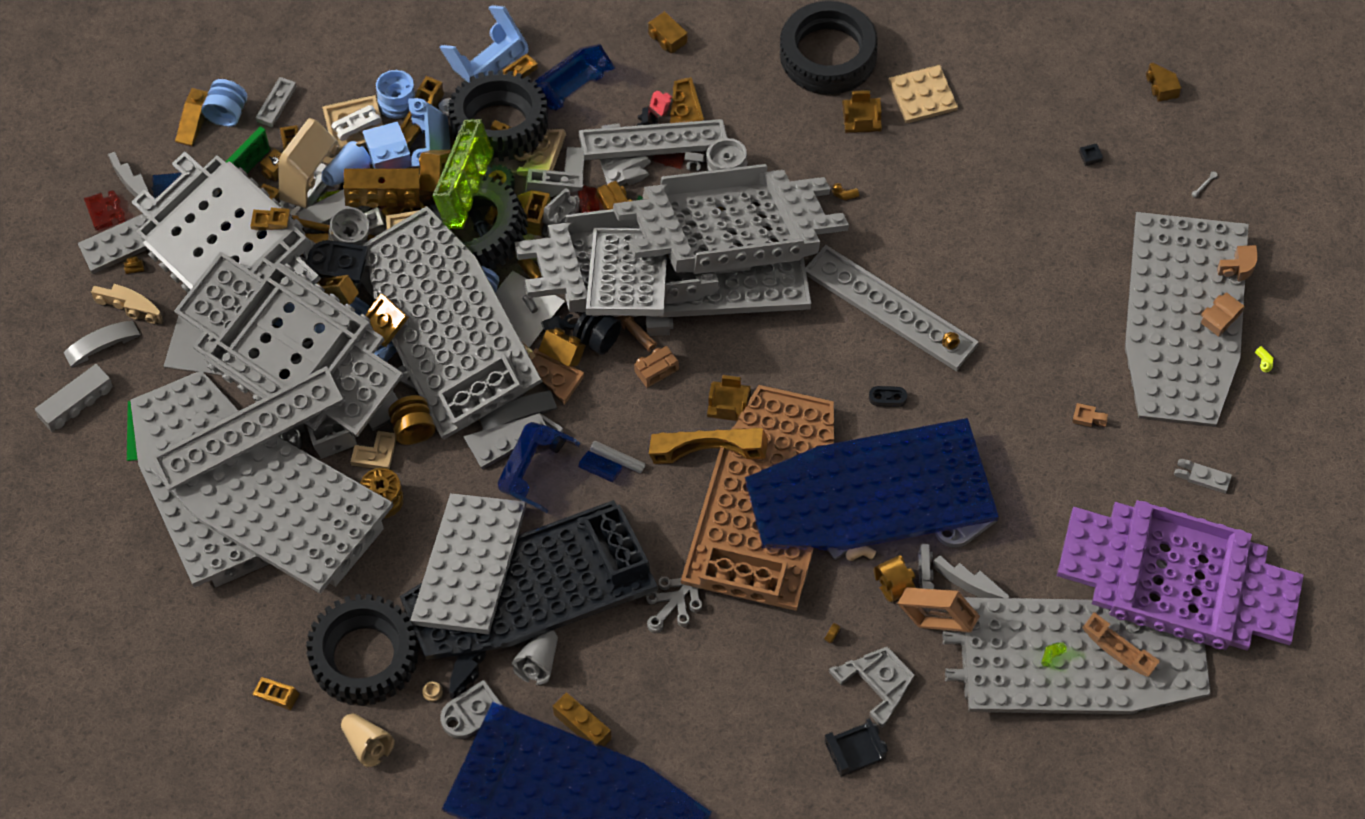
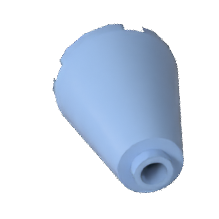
[321,141,372,186]

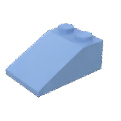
[362,122,412,169]

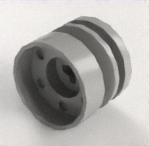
[328,207,369,246]

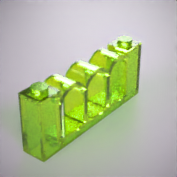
[432,119,494,229]

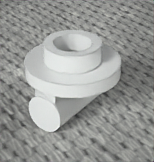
[439,98,451,116]

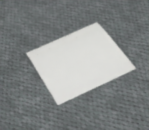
[496,271,565,347]

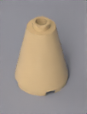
[341,713,394,767]

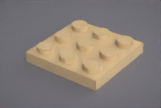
[889,65,958,123]
[323,95,383,152]

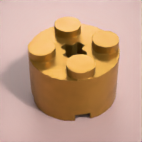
[874,555,916,602]

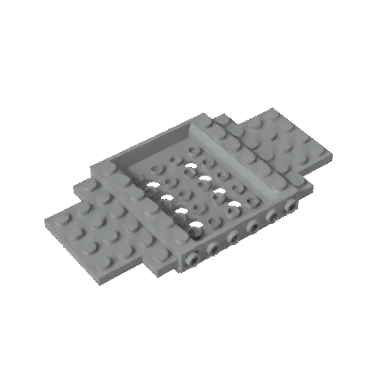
[174,251,404,437]

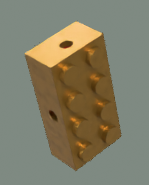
[344,169,420,208]

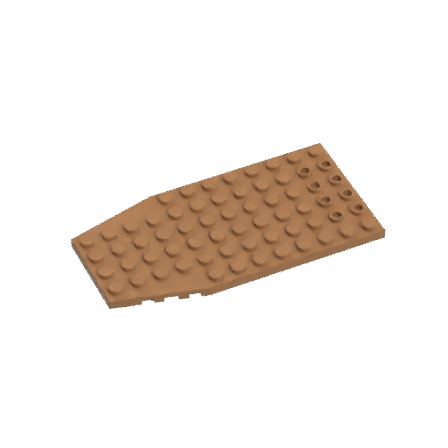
[681,385,834,611]

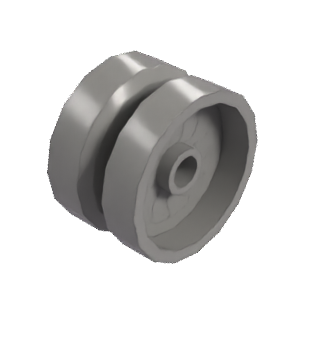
[707,138,748,171]

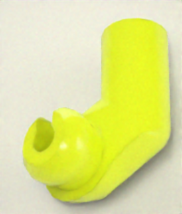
[1255,346,1274,372]

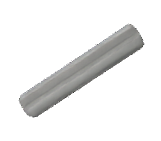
[590,441,645,473]

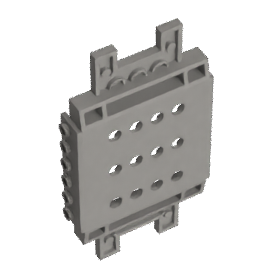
[131,152,321,325]
[613,164,849,274]
[514,209,751,312]

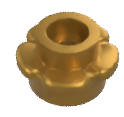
[942,332,960,349]

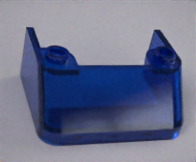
[535,44,615,111]
[498,422,580,513]

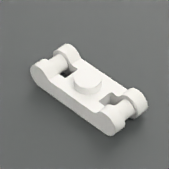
[331,105,382,141]

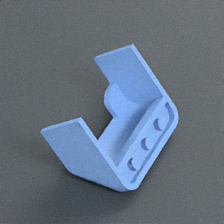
[440,6,528,83]

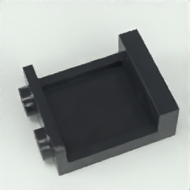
[824,718,888,777]

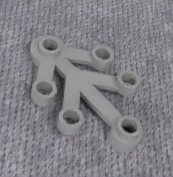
[646,576,702,633]

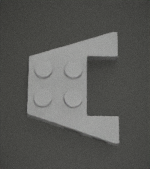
[829,647,914,728]

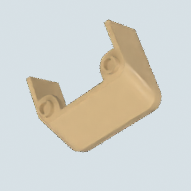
[278,118,340,208]

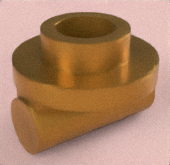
[124,257,144,274]

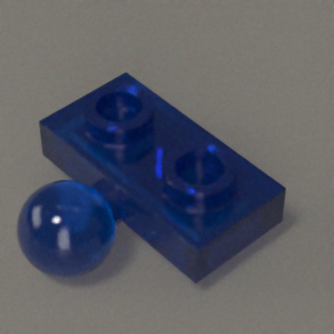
[578,451,622,482]

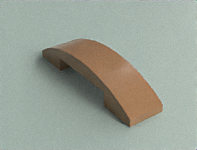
[1082,612,1160,677]

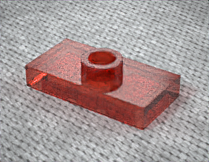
[578,185,600,213]

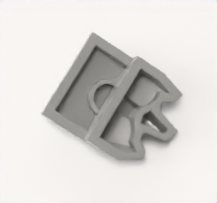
[600,155,651,185]

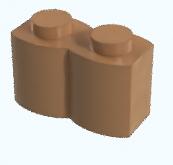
[1201,292,1244,337]

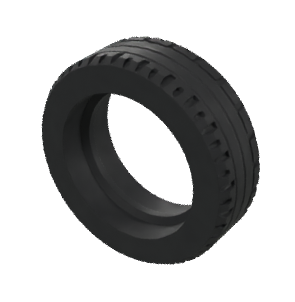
[780,1,878,95]

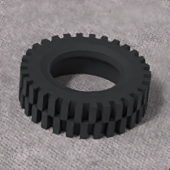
[448,70,548,161]
[429,176,528,271]
[306,594,418,706]

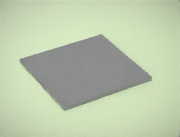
[163,316,223,375]

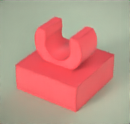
[650,90,672,116]

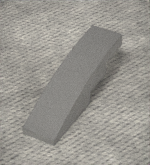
[108,152,149,198]
[933,556,1009,598]

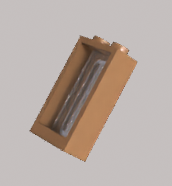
[897,588,980,632]

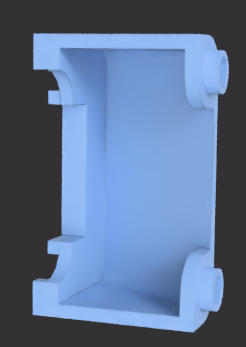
[409,98,450,175]

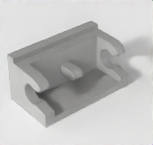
[542,188,579,225]

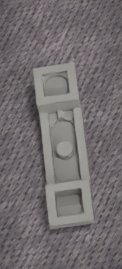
[64,321,141,368]

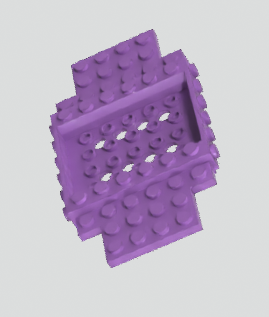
[1057,500,1303,650]

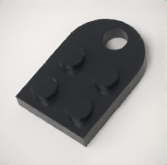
[308,240,368,283]

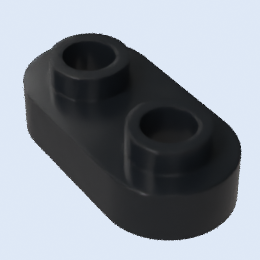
[869,386,907,407]

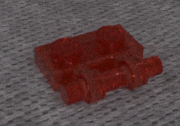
[84,190,125,231]

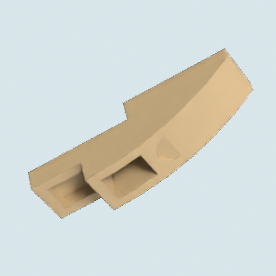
[91,284,163,324]

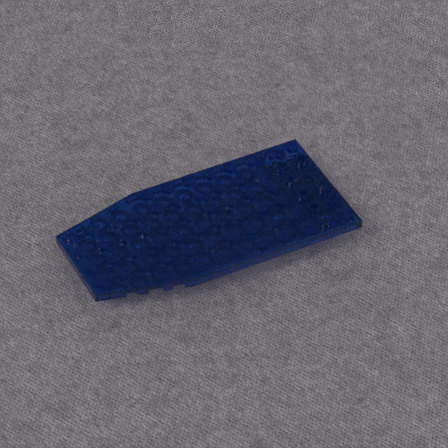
[745,418,999,550]
[442,701,711,819]

